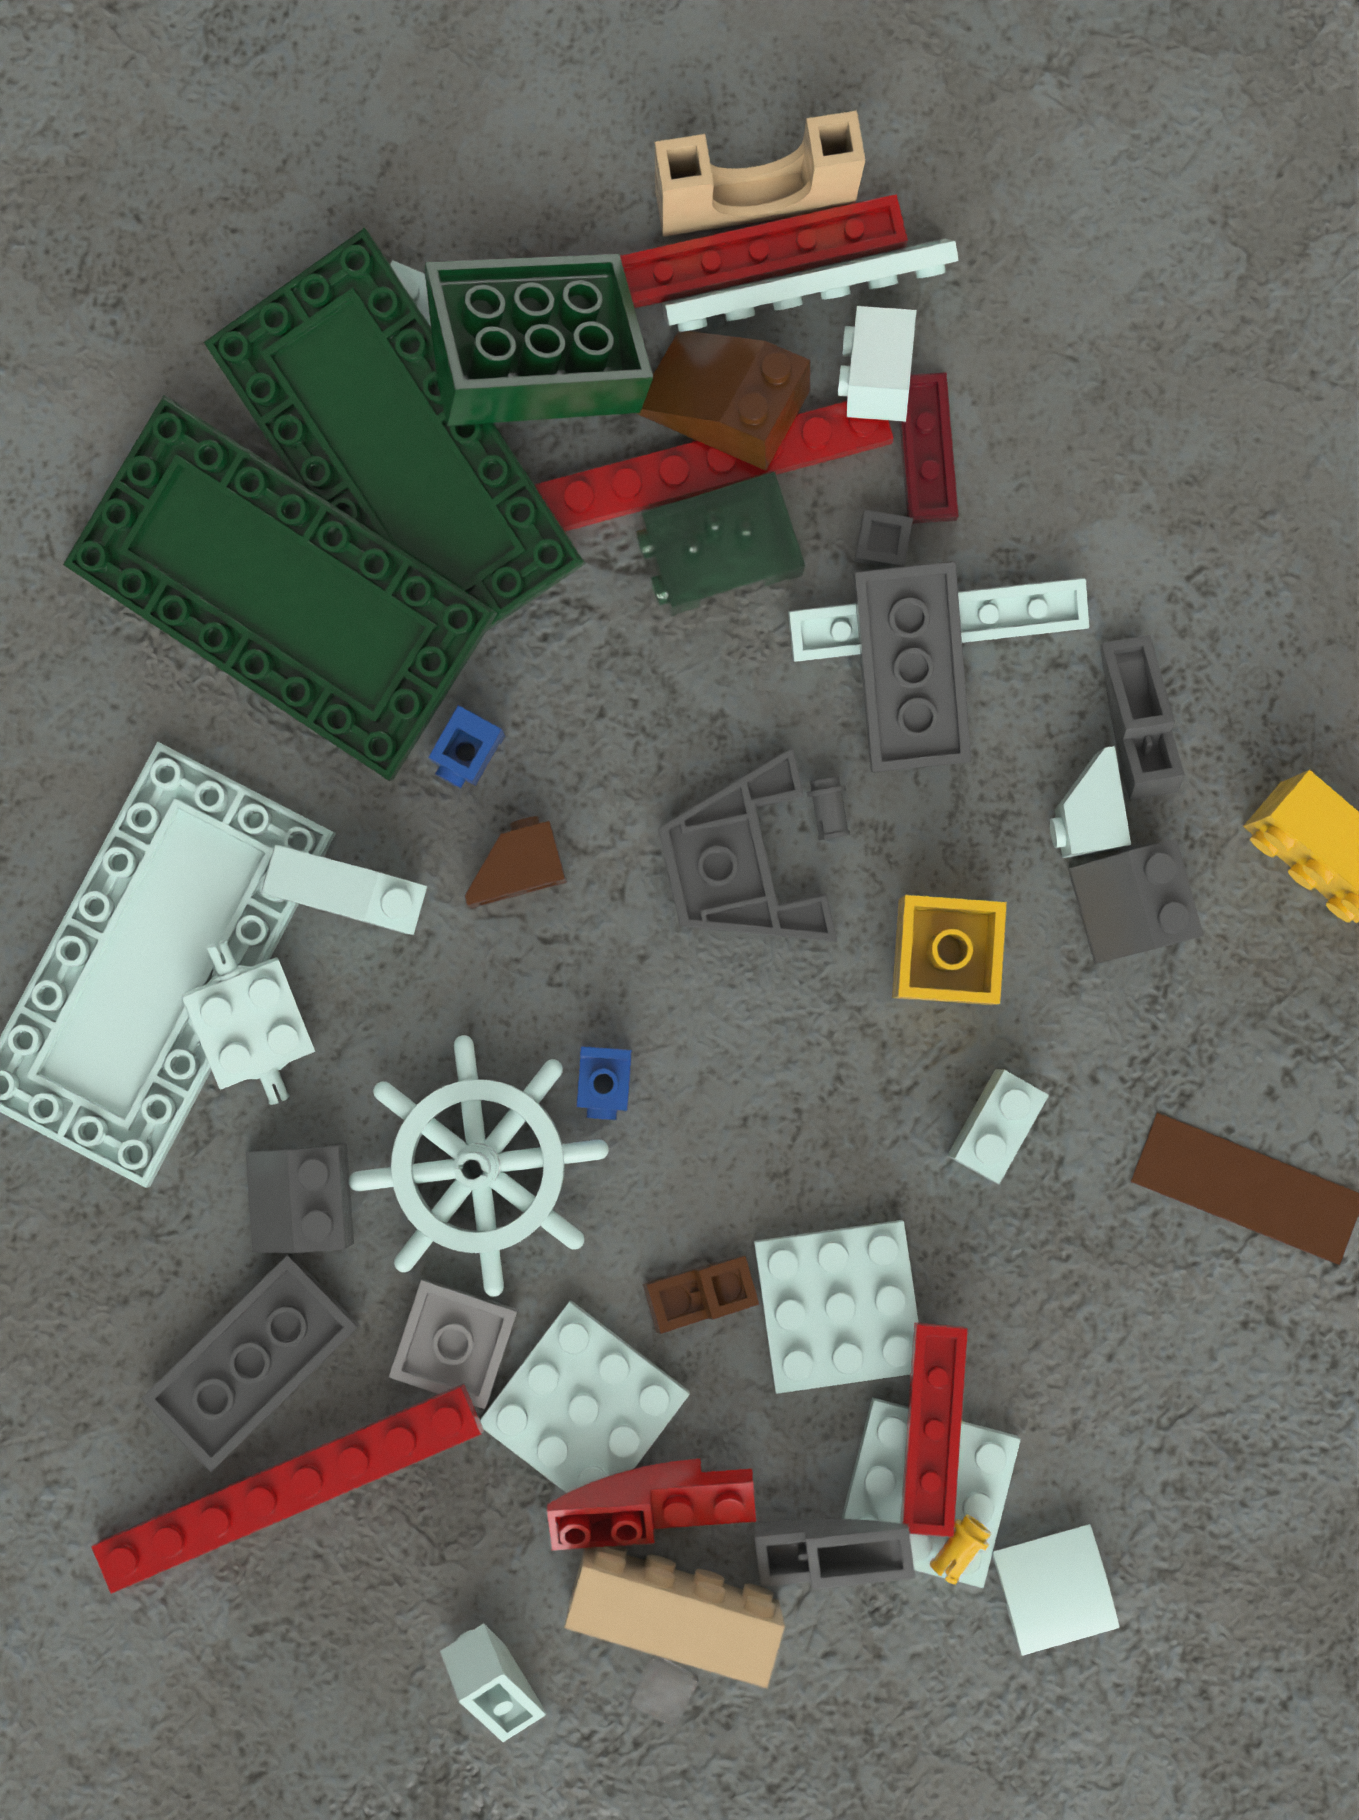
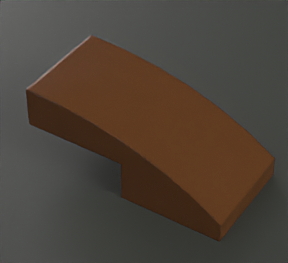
[642,1256,759,1334]

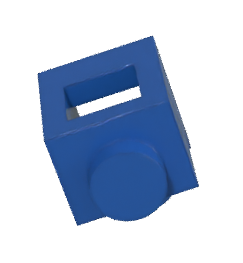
[428,705,505,789]
[577,1046,632,1120]

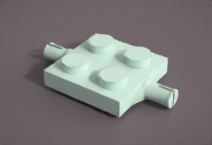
[181,940,315,1105]

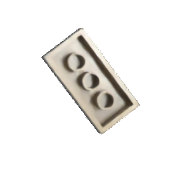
[565,1546,785,1688]

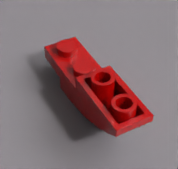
[547,1458,756,1551]

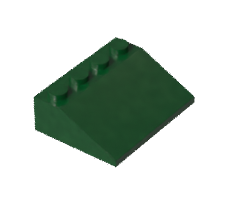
[424,254,653,426]

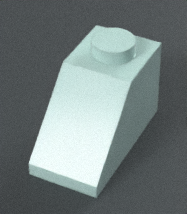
[1050,746,1131,858]
[440,1623,546,1742]

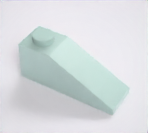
[261,844,427,935]

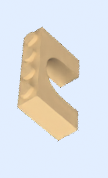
[655,111,865,237]

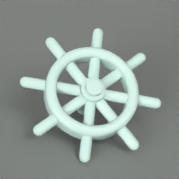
[348,1035,609,1297]

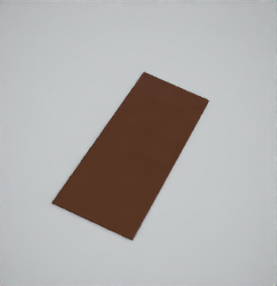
[1131,1112,1359,1265]

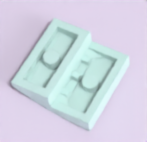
[992,1524,1120,1656]

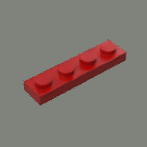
[900,1322,968,1537]

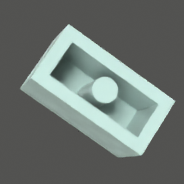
[838,306,916,421]
[947,1069,1049,1184]

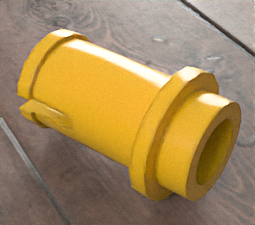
[929,1514,991,1585]

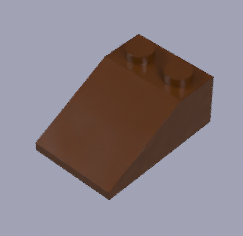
[635,330,810,471]

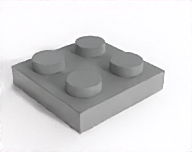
[389,1278,518,1409]

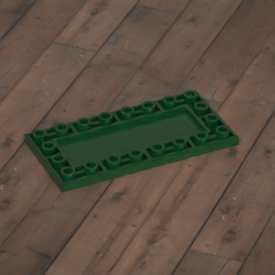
[204,228,586,631]
[63,395,498,781]

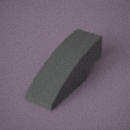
[1100,635,1185,800]
[755,1519,915,1589]

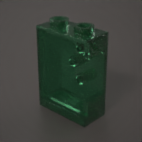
[635,471,805,617]

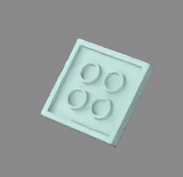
[754,1220,919,1394]
[480,1300,690,1493]
[841,1397,1021,1589]

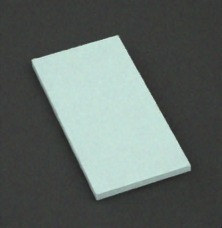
[0,742,336,1188]

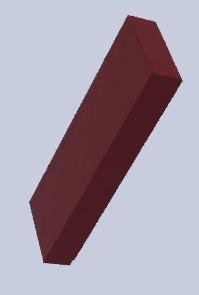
[899,372,959,524]

